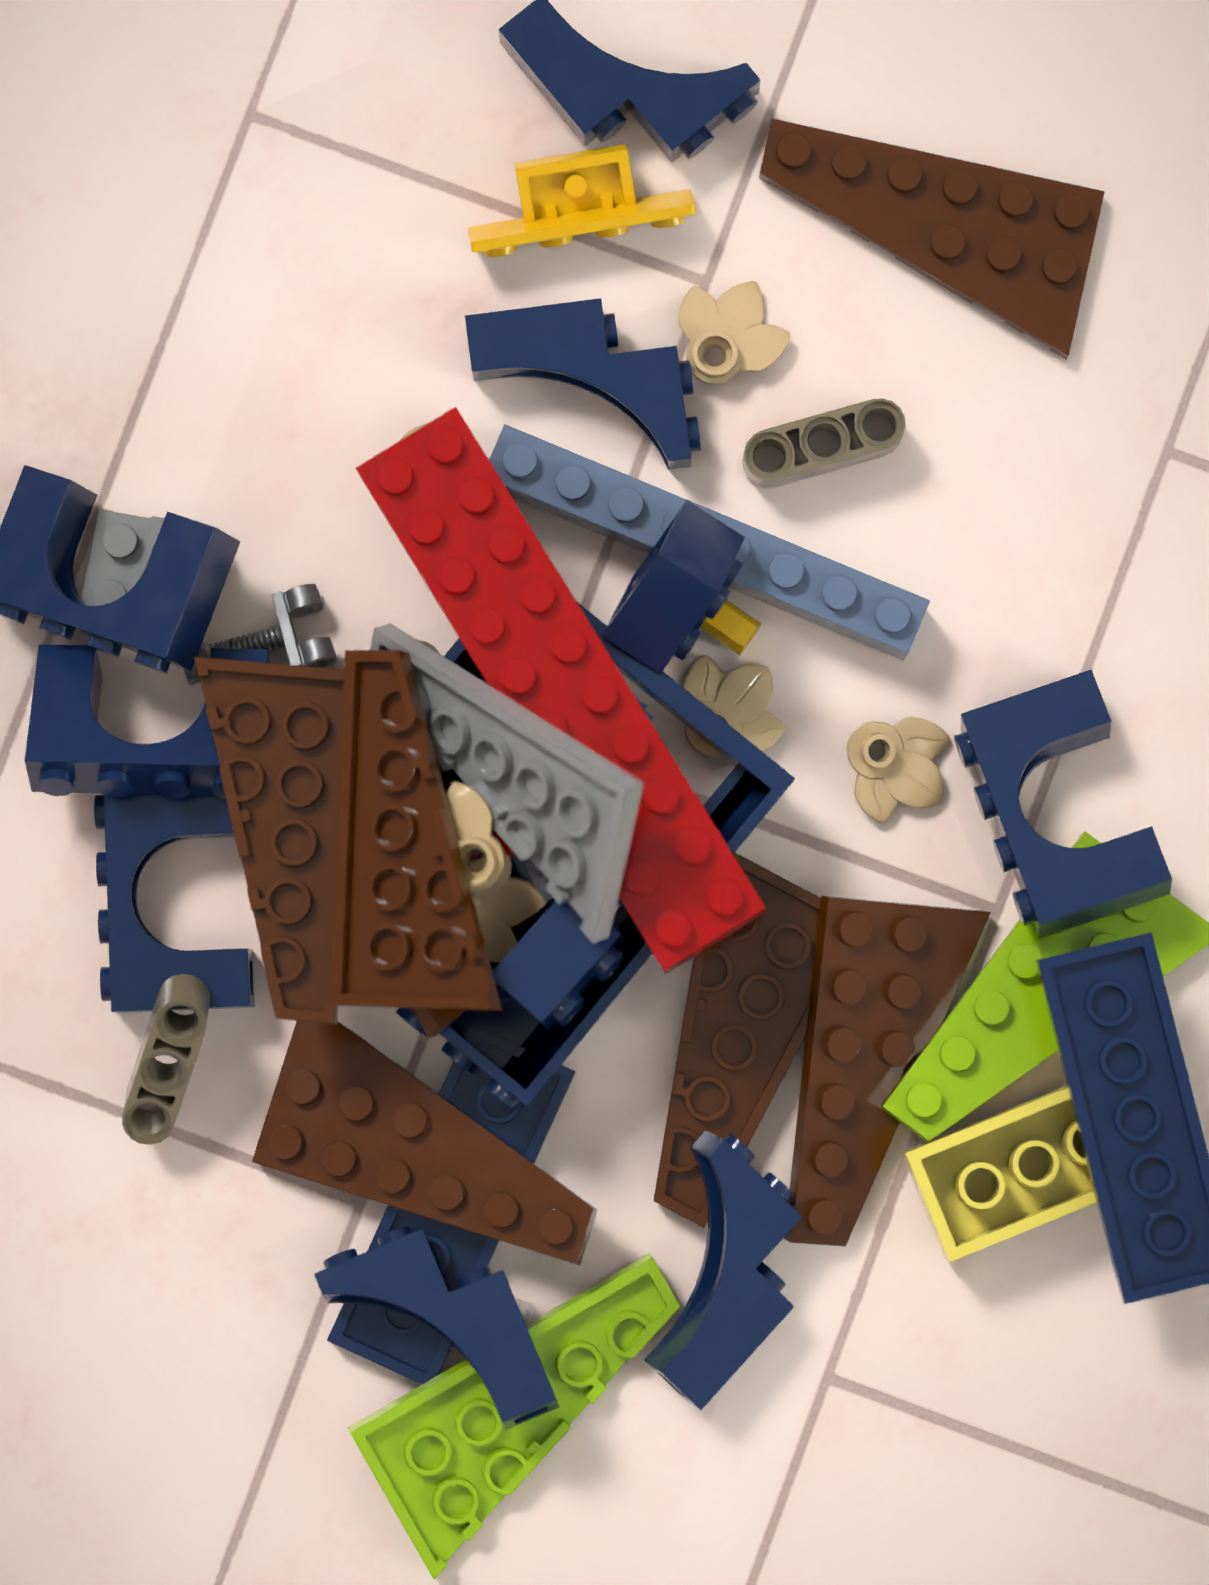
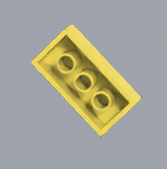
[901,1086,1097,1262]

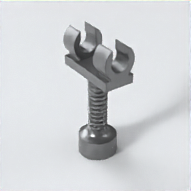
[183,584,338,685]

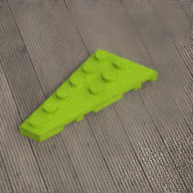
[880,831,1209,1143]
[348,1253,680,1580]

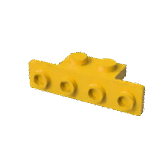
[468,144,697,257]

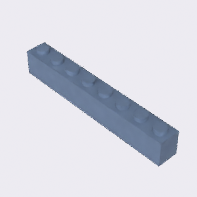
[489,424,930,660]

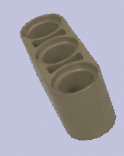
[742,398,906,488]
[122,974,210,1145]

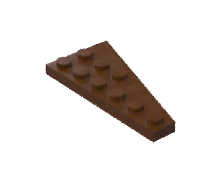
[759,118,1105,360]
[330,650,502,1011]
[194,657,344,1025]
[653,853,821,1228]
[784,895,991,1246]
[252,1020,598,1265]

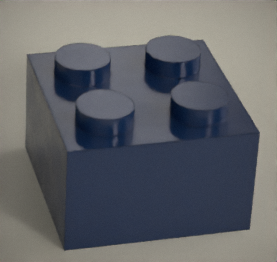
[602,499,745,674]
[492,901,628,1033]

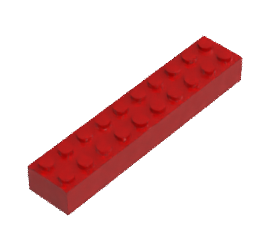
[355,407,766,974]

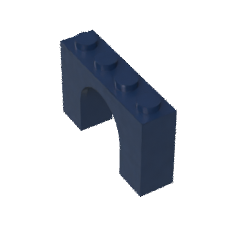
[0,465,240,674]
[24,644,270,800]
[954,669,1172,939]
[94,794,255,1013]

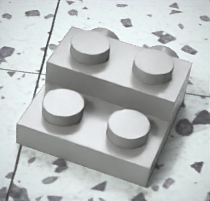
[81,509,164,606]

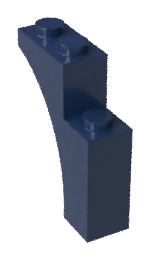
[498,0,761,163]
[465,298,701,470]
[644,1130,802,1410]
[314,1226,559,1430]

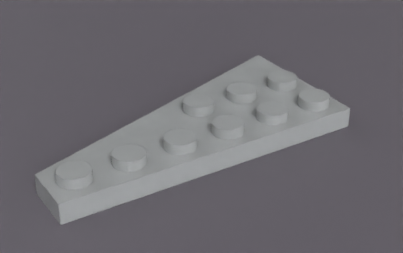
[370,623,644,944]

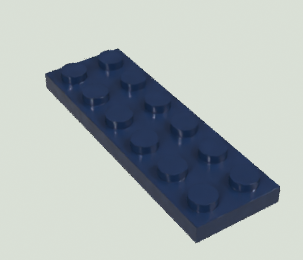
[1036,932,1209,1304]
[327,1024,576,1384]

